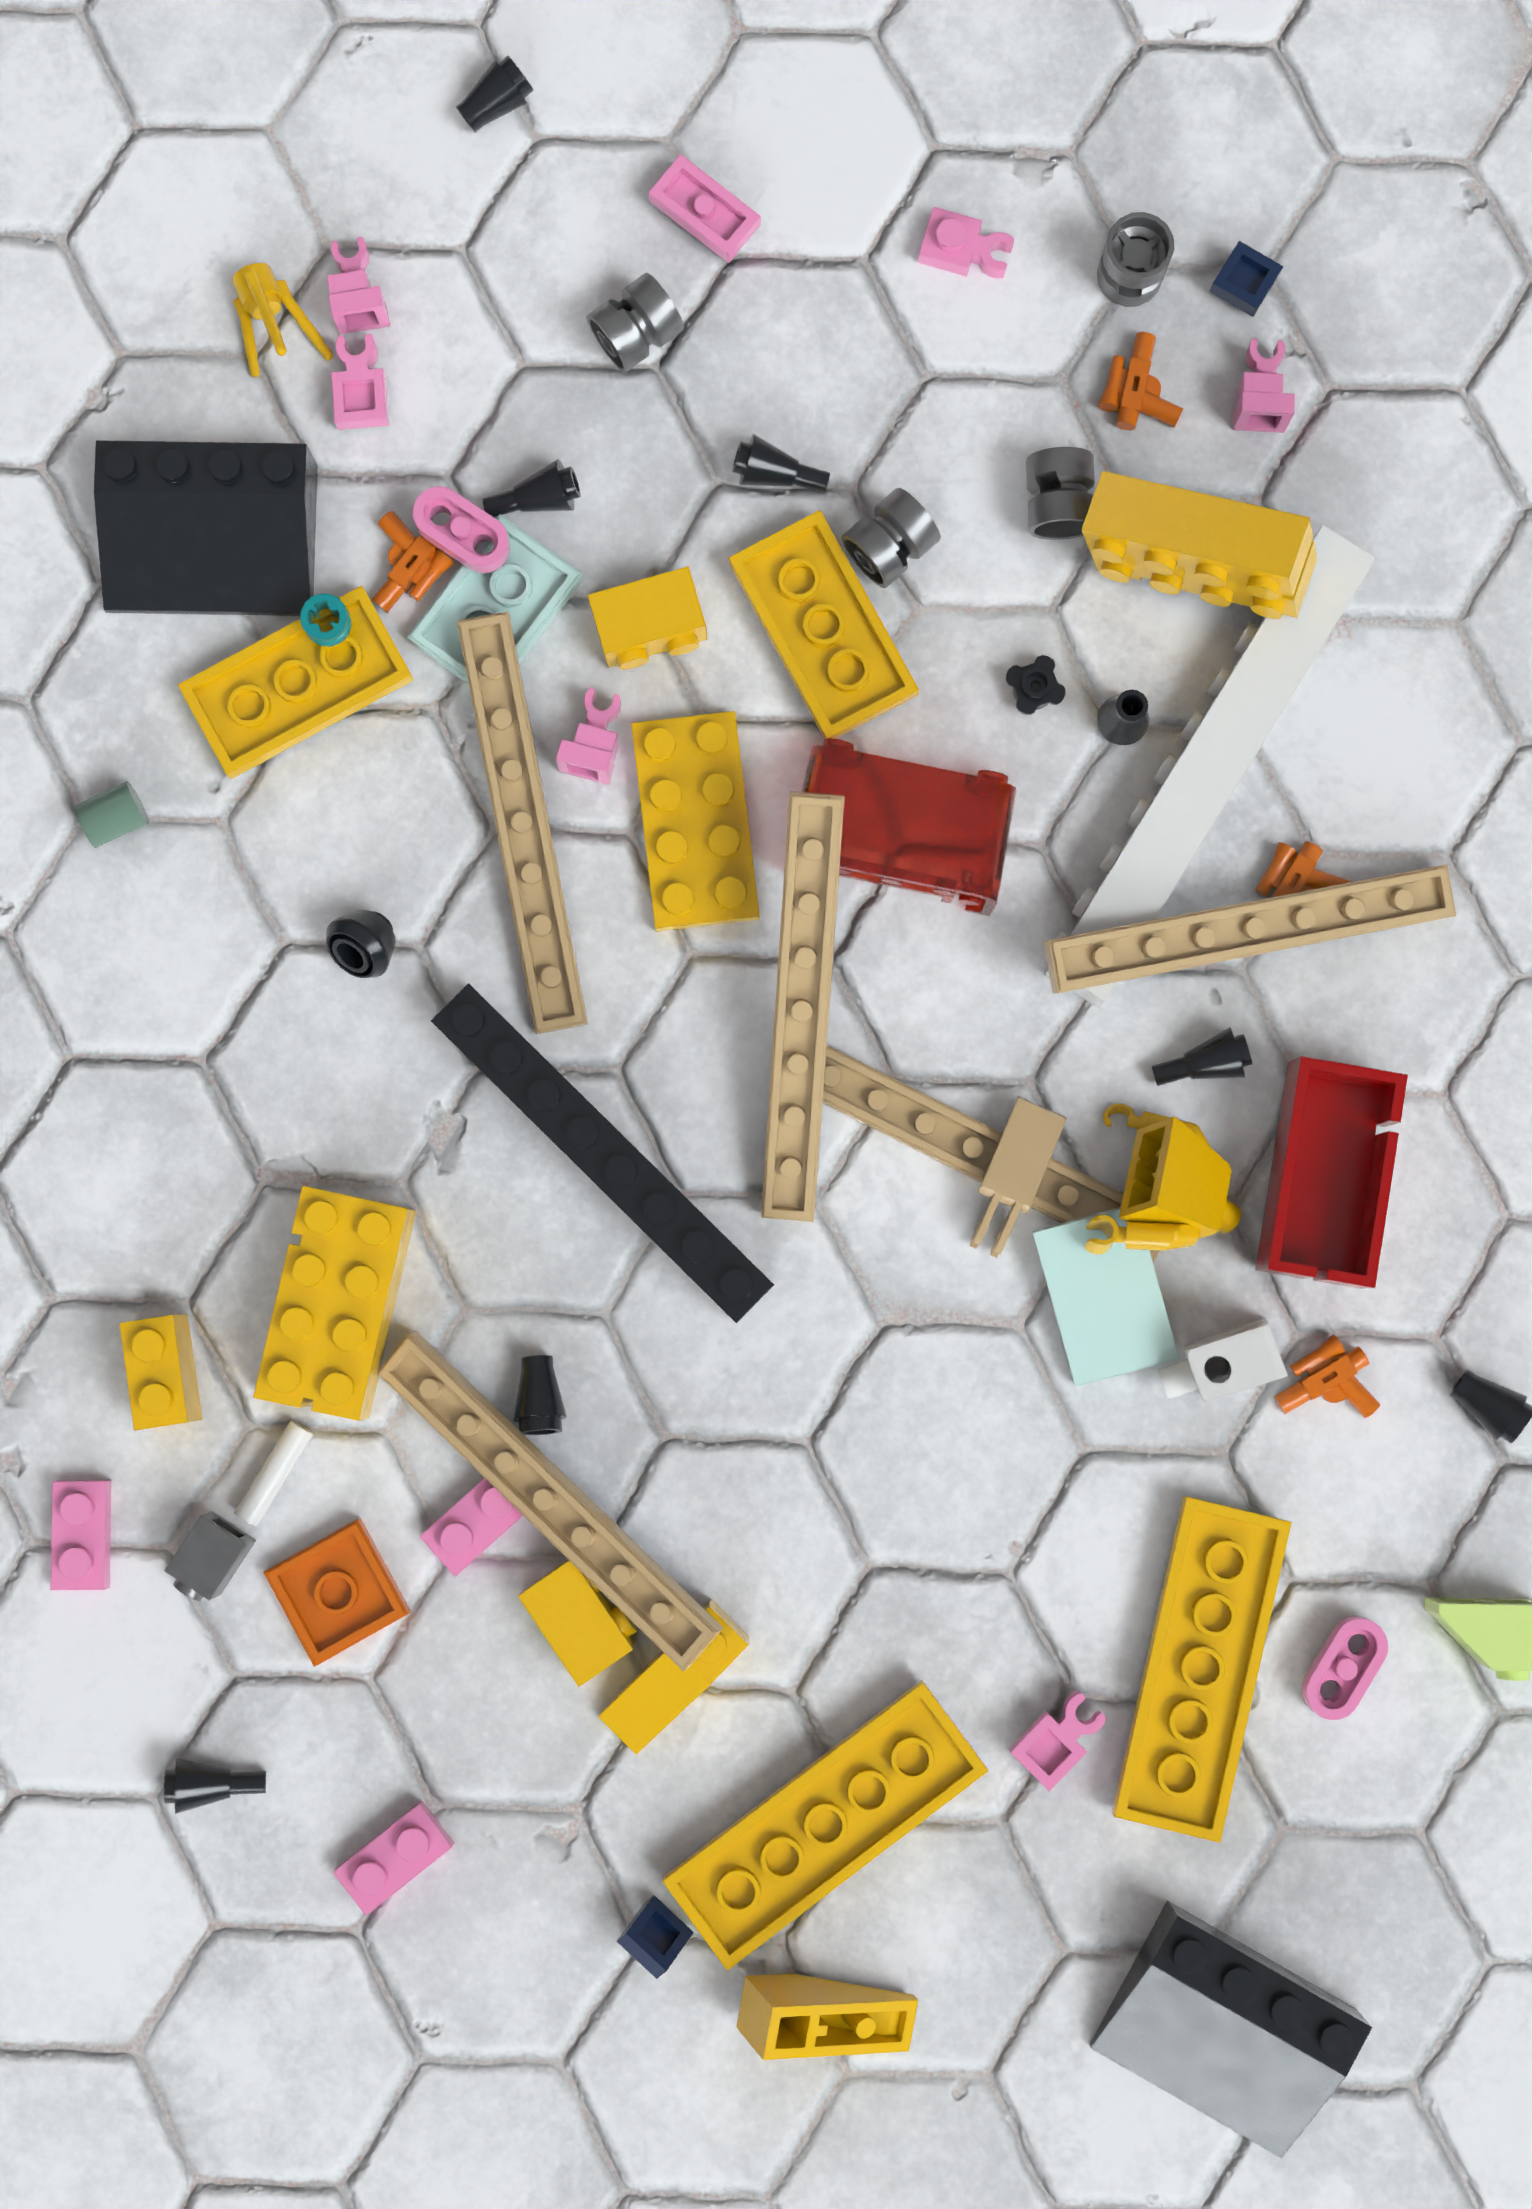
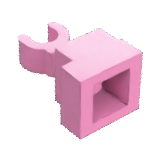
[327,237,390,335]
[1233,338,1295,433]
[556,687,621,785]

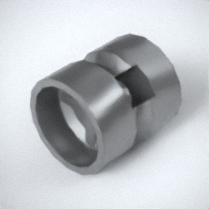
[1097,212,1174,307]
[586,272,684,373]
[1026,447,1095,540]
[841,488,941,588]

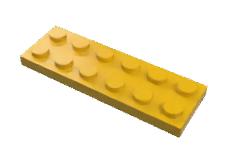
[1111,1495,1292,1843]
[662,1680,988,1971]

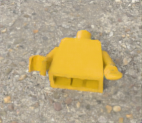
[1084,1103,1241,1255]

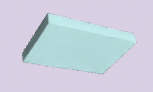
[407,514,584,685]
[1032,1207,1179,1387]

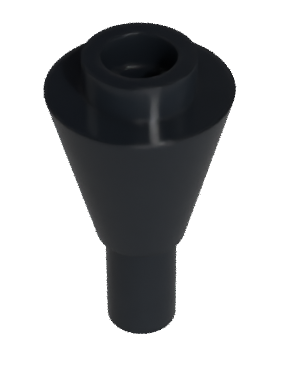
[732,434,830,493]
[483,459,581,517]
[1151,1027,1253,1086]
[164,1758,266,1814]

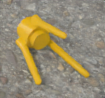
[232,263,333,378]

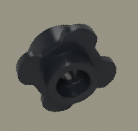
[1006,655,1066,715]

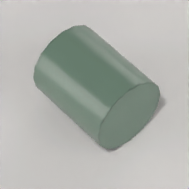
[74,781,149,848]

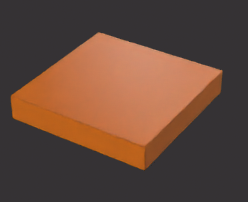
[263,1518,411,1667]

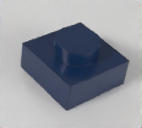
[1209,241,1284,317]
[616,1895,694,1979]

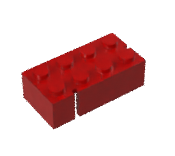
[1255,1056,1408,1289]

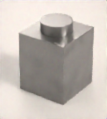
[164,1511,256,1601]

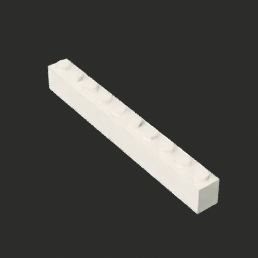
[1044,525,1377,1008]

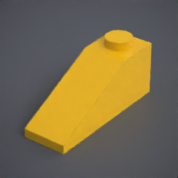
[598,1599,749,1755]
[736,1973,918,2060]

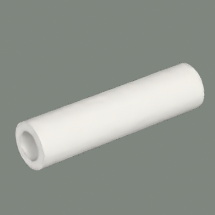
[234,1420,314,1526]

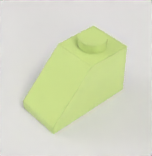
[1424,1597,1532,1681]

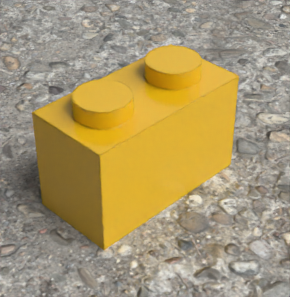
[588,566,707,670]
[119,1315,202,1431]
[518,1559,637,1687]

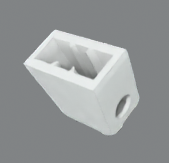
[1158,1318,1288,1402]

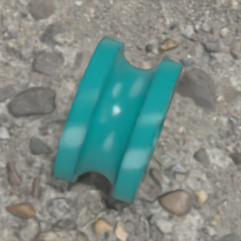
[300,594,352,647]

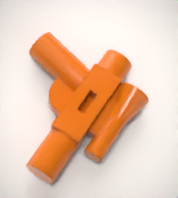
[1097,332,1184,431]
[371,511,455,613]
[1255,841,1351,898]
[1274,1334,1381,1418]

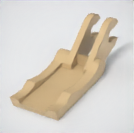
[969,1096,1067,1258]

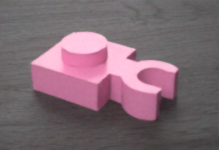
[918,206,1014,278]
[331,334,389,430]
[1009,1690,1106,1792]

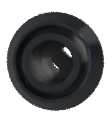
[326,910,396,978]

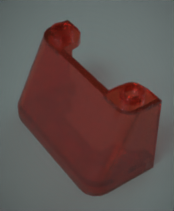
[801,738,1017,916]

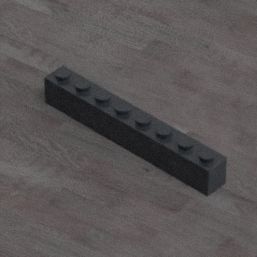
[431,983,774,1323]

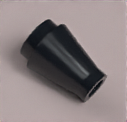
[456,55,534,133]
[1097,689,1149,745]
[513,1355,567,1435]
[1450,1369,1532,1443]

